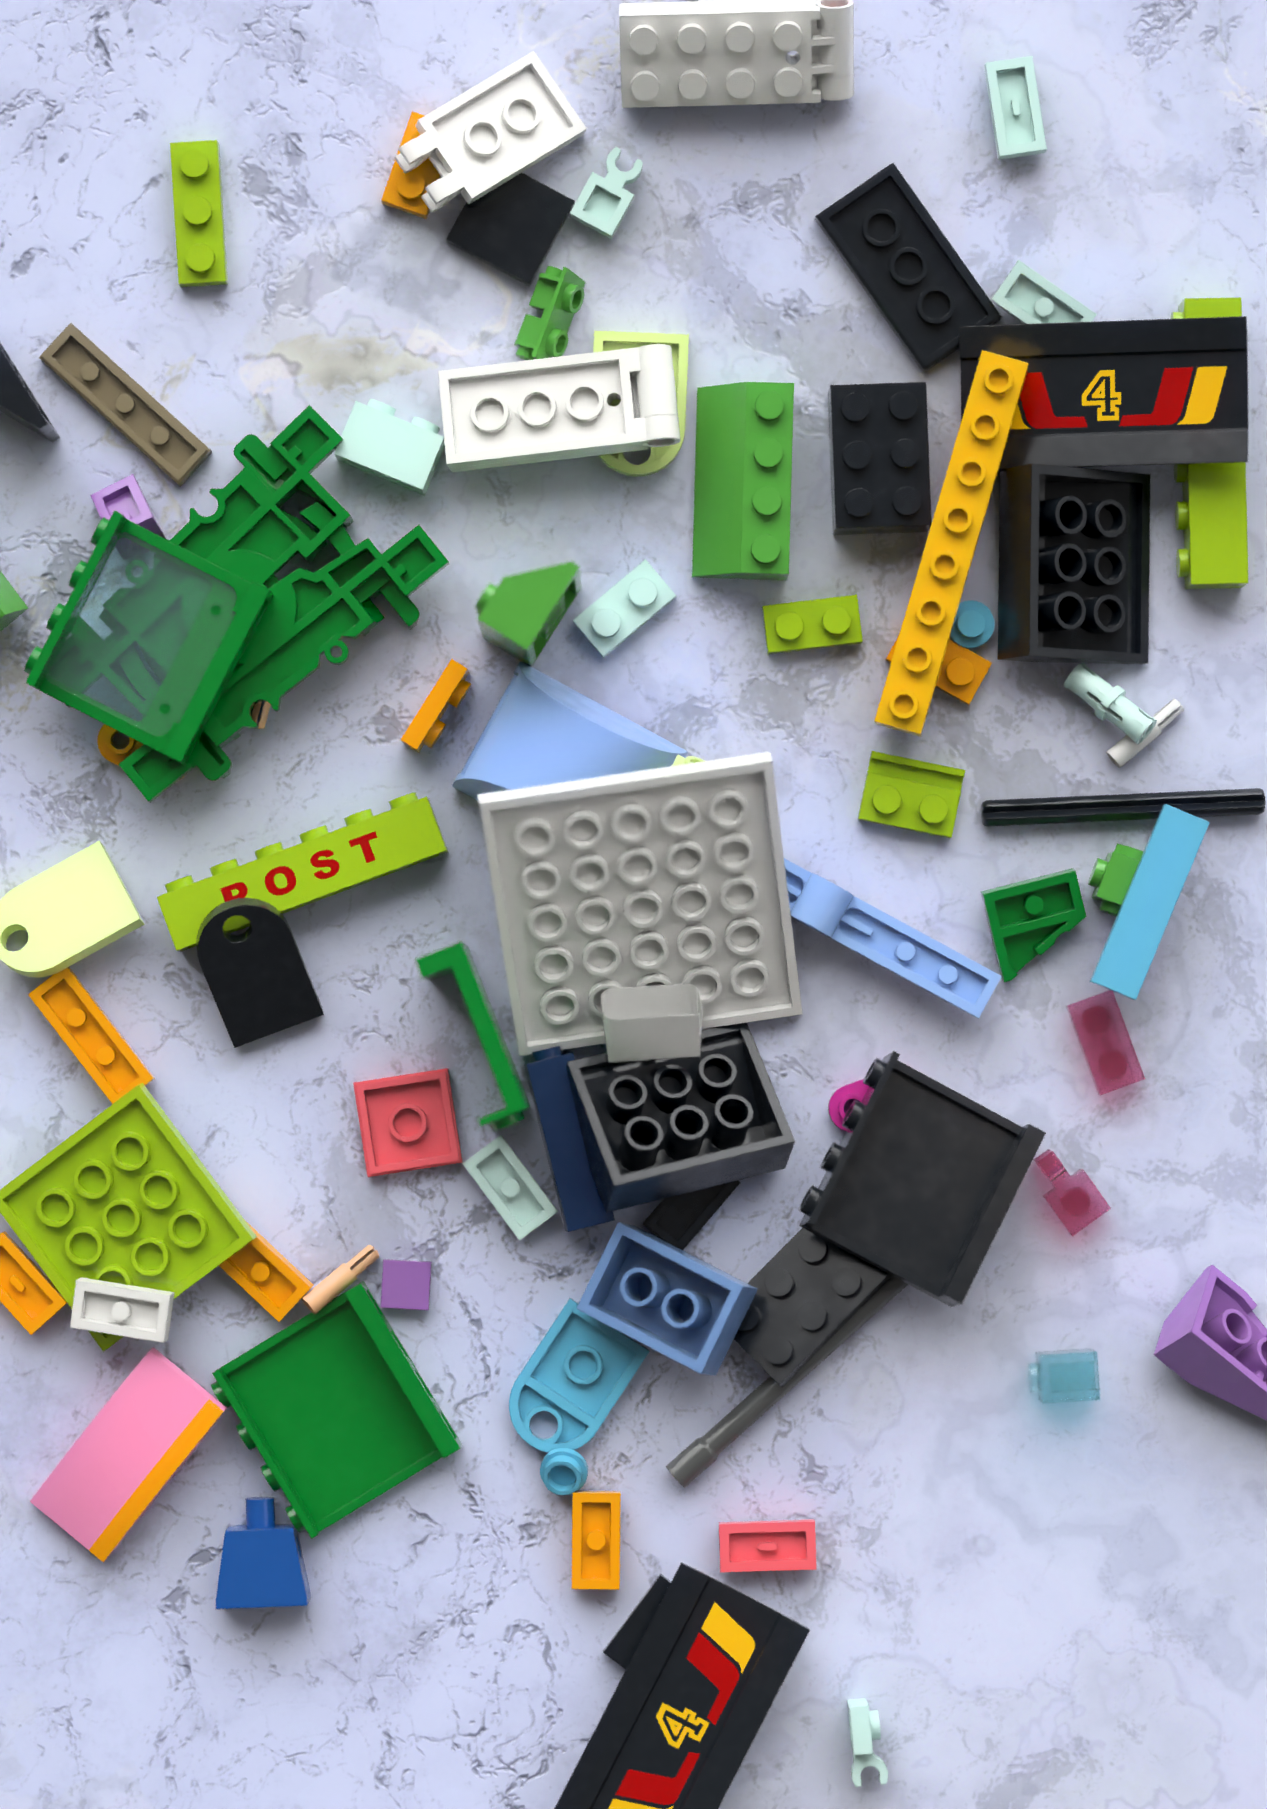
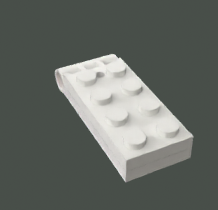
[619,0,854,108]
[438,344,680,472]

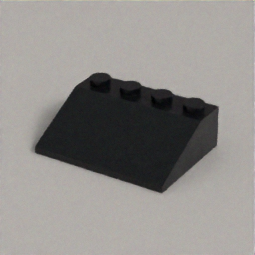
[997,463,1151,664]
[566,1023,795,1213]

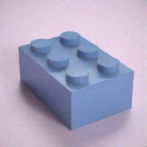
[576,1222,758,1376]

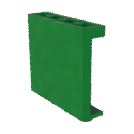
[415,942,531,1131]
[211,1281,462,1539]

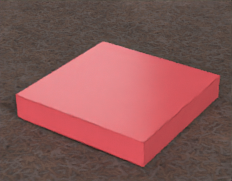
[353,1068,463,1177]

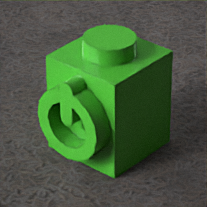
[1088,843,1143,917]

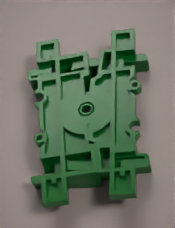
[50,405,449,803]

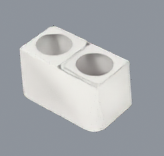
[601,984,703,1062]

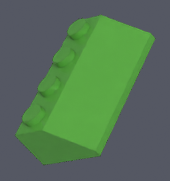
[692,382,794,580]
[475,561,582,667]

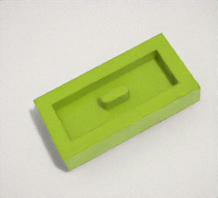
[762,595,863,654]

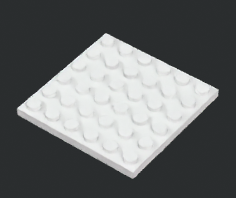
[479,752,803,1056]

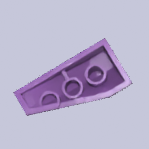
[1154,1265,1267,1421]

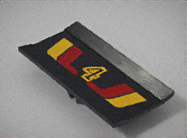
[959,316,1249,469]
[554,1562,810,1809]

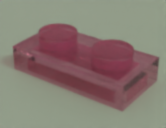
[1066,990,1145,1095]

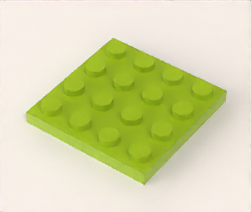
[0,1083,257,1352]

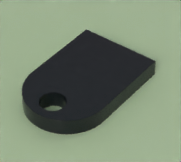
[196,898,324,1048]

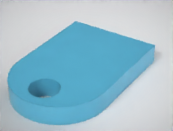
[509,1298,650,1453]

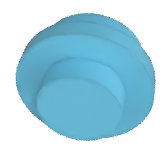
[950,600,995,648]
[540,1448,588,1495]

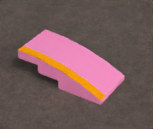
[30,1347,227,1562]

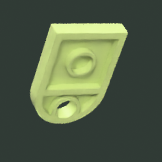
[593,331,689,477]
[0,841,145,978]

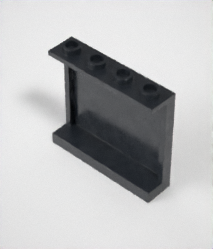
[799,1051,1046,1307]

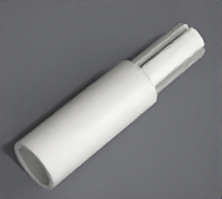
[1106,699,1184,768]

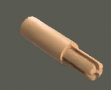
[301,1245,379,1314]

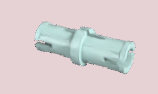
[1064,662,1157,744]

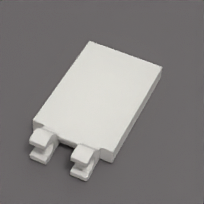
[395,51,587,213]

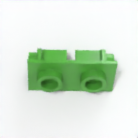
[514,266,586,360]

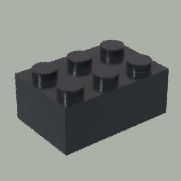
[828,382,932,535]

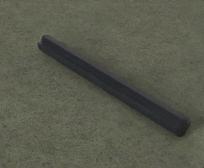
[981,788,1265,826]

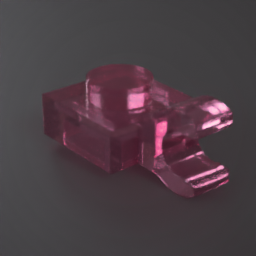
[1033,1149,1111,1236]

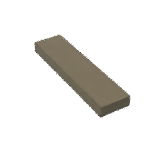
[39,323,212,487]

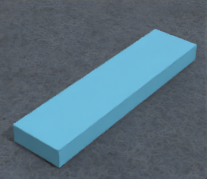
[1090,804,1210,1000]

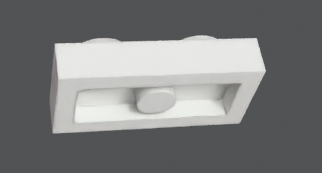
[70,1277,174,1343]

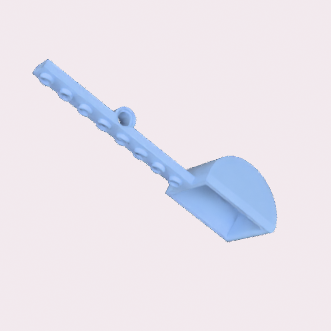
[452,661,1002,1019]

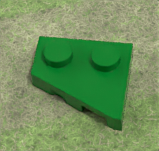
[981,868,1086,982]

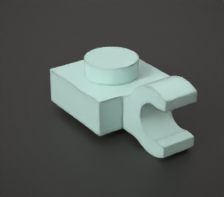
[847,1698,888,1787]

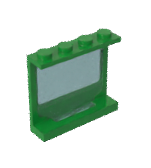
[24,510,273,765]

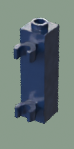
[524,1046,615,1232]

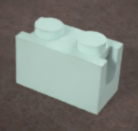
[334,399,445,496]

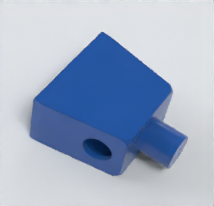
[215,1497,311,1609]

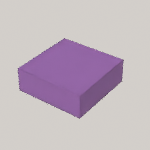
[381,1259,432,1310]

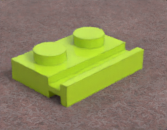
[857,751,965,838]

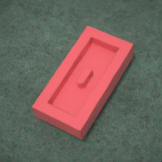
[719,1519,817,1572]

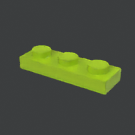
[170,140,228,287]

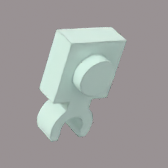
[570,147,643,239]

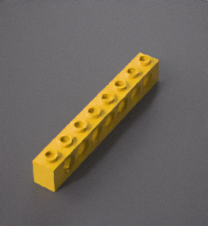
[874,350,1029,737]

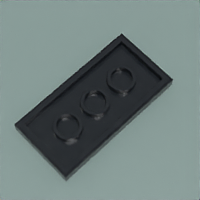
[815,163,1002,373]

